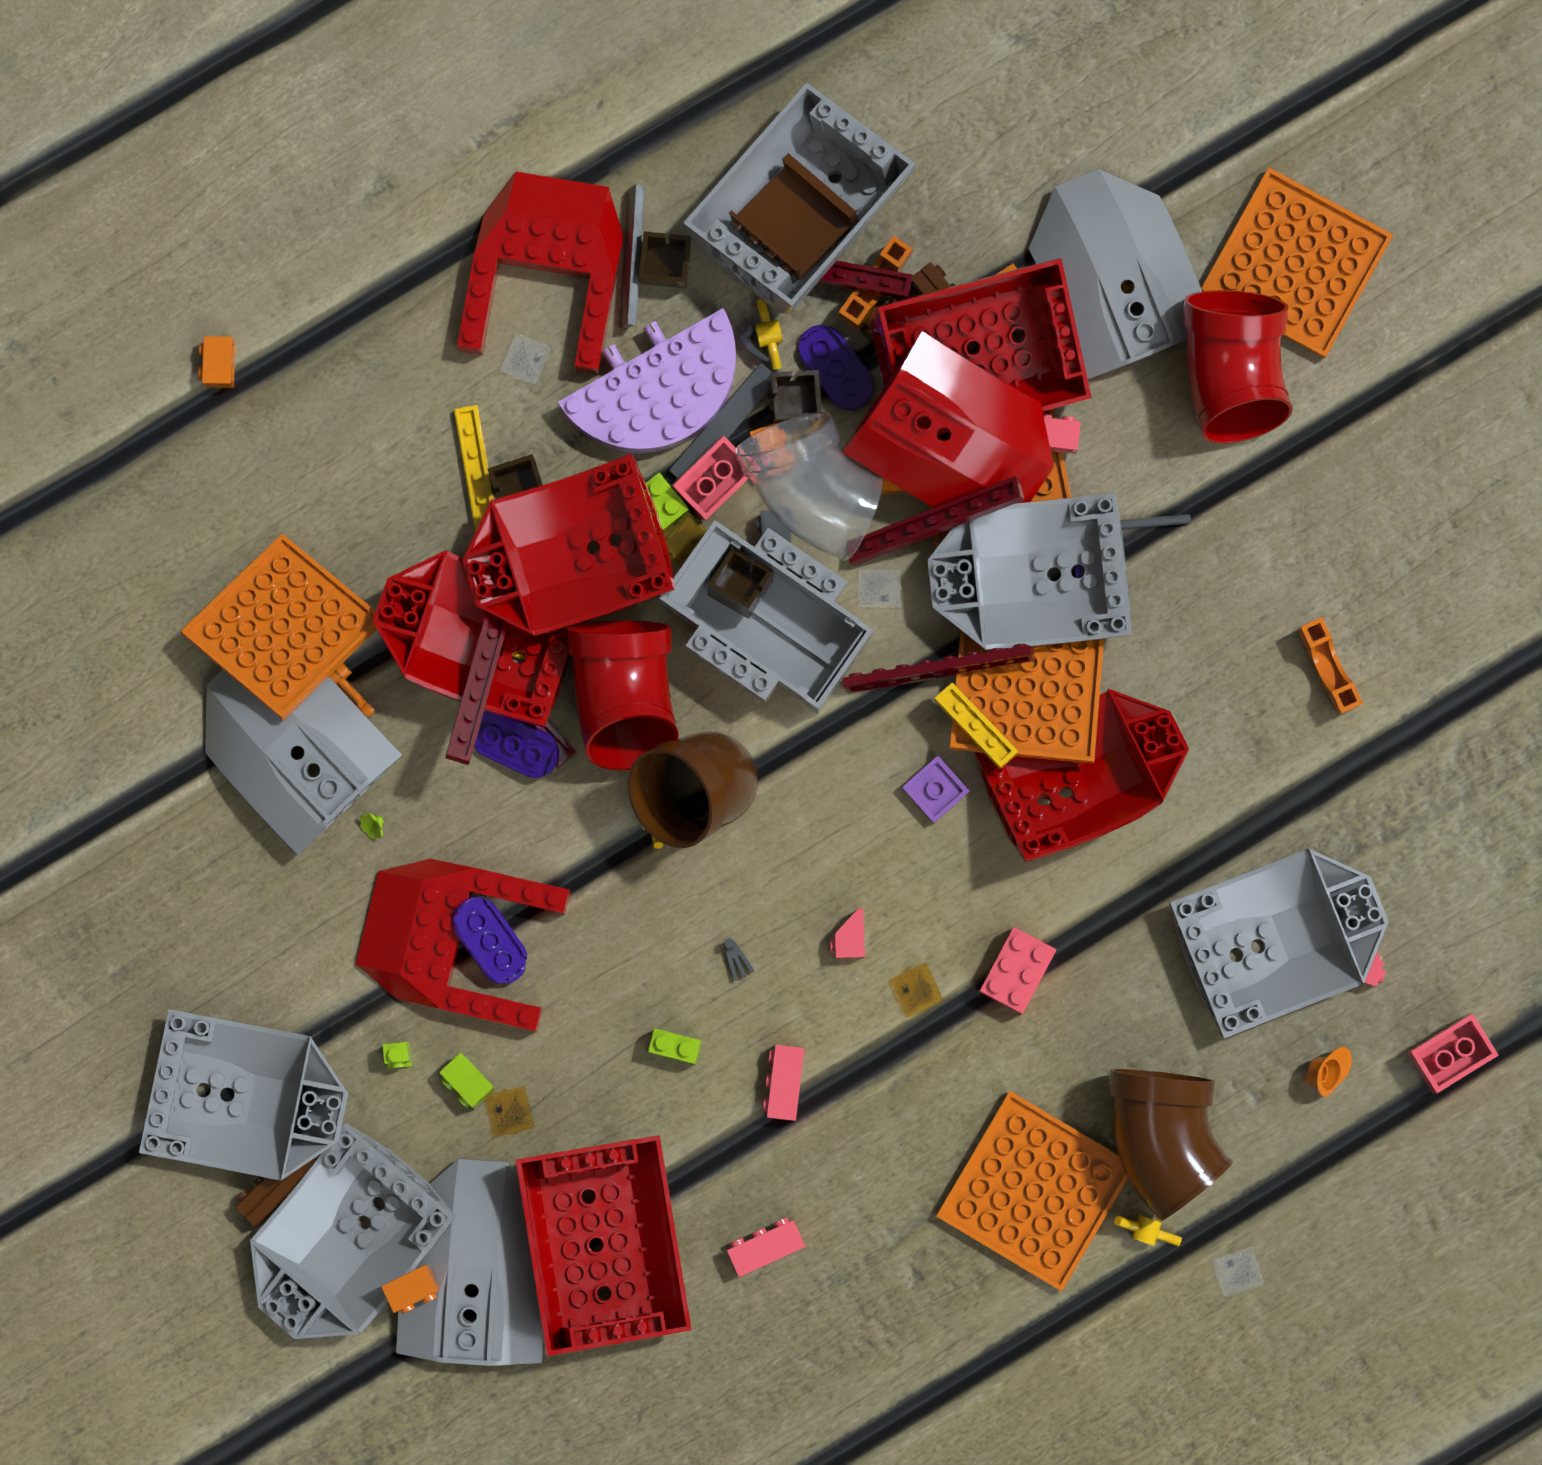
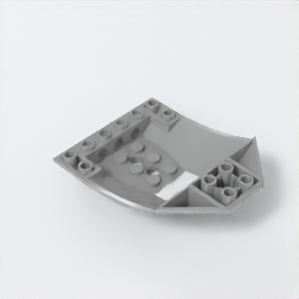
[1028,169,1202,379]
[928,492,1132,650]
[205,669,403,856]
[1169,848,1389,1039]
[139,1009,349,1181]
[250,1123,456,1339]
[396,1158,543,1366]

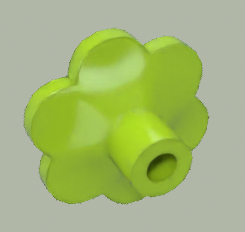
[360,813,384,840]

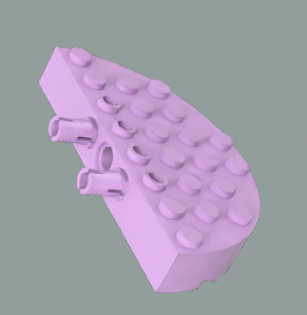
[558,308,736,454]

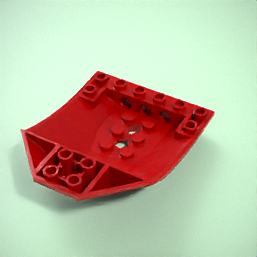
[842,330,1054,508]
[462,454,675,635]
[373,549,580,728]
[974,688,1189,862]

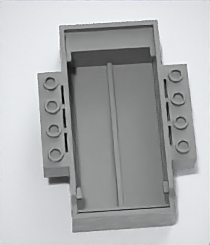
[660,520,873,714]

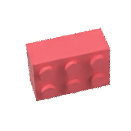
[670,436,757,520]
[979,927,1057,1014]
[1407,1014,1498,1094]

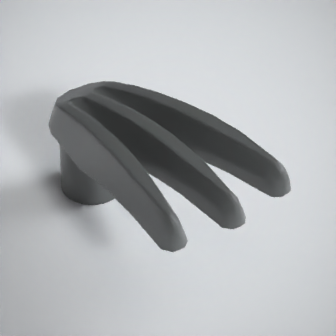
[739,325,771,363]
[724,938,754,981]

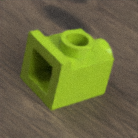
[383,1042,412,1069]

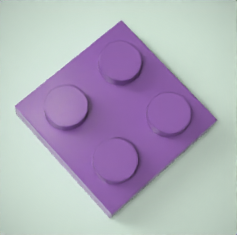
[902,756,970,824]

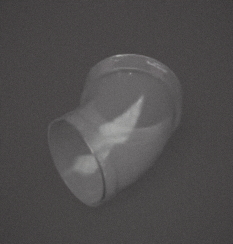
[735,412,883,561]

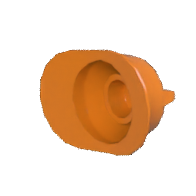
[1303,1046,1352,1097]

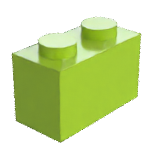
[648,1028,702,1064]
[439,1052,496,1109]

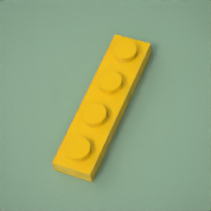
[934,683,1018,769]

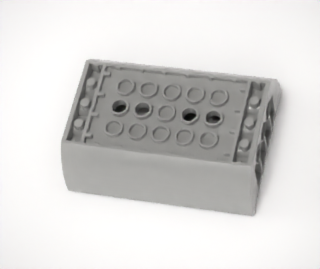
[683,82,916,314]

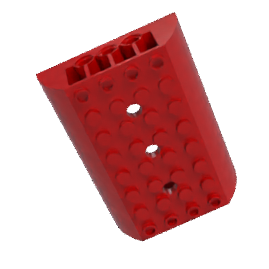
[870,258,1092,440]
[515,1135,692,1356]

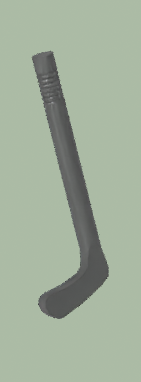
[1120,514,1191,529]

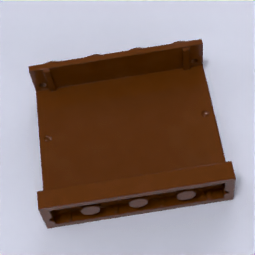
[729,153,859,280]

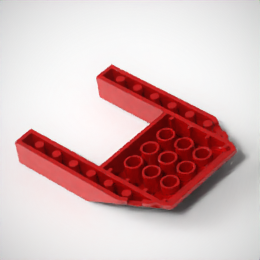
[457,171,624,375]
[356,859,571,1032]

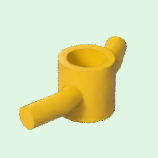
[755,299,783,370]
[1114,1215,1182,1246]

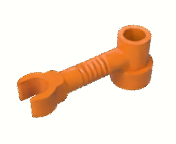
[329,663,376,717]

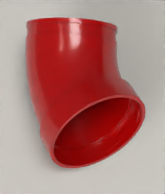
[1183,290,1293,444]
[567,620,679,771]

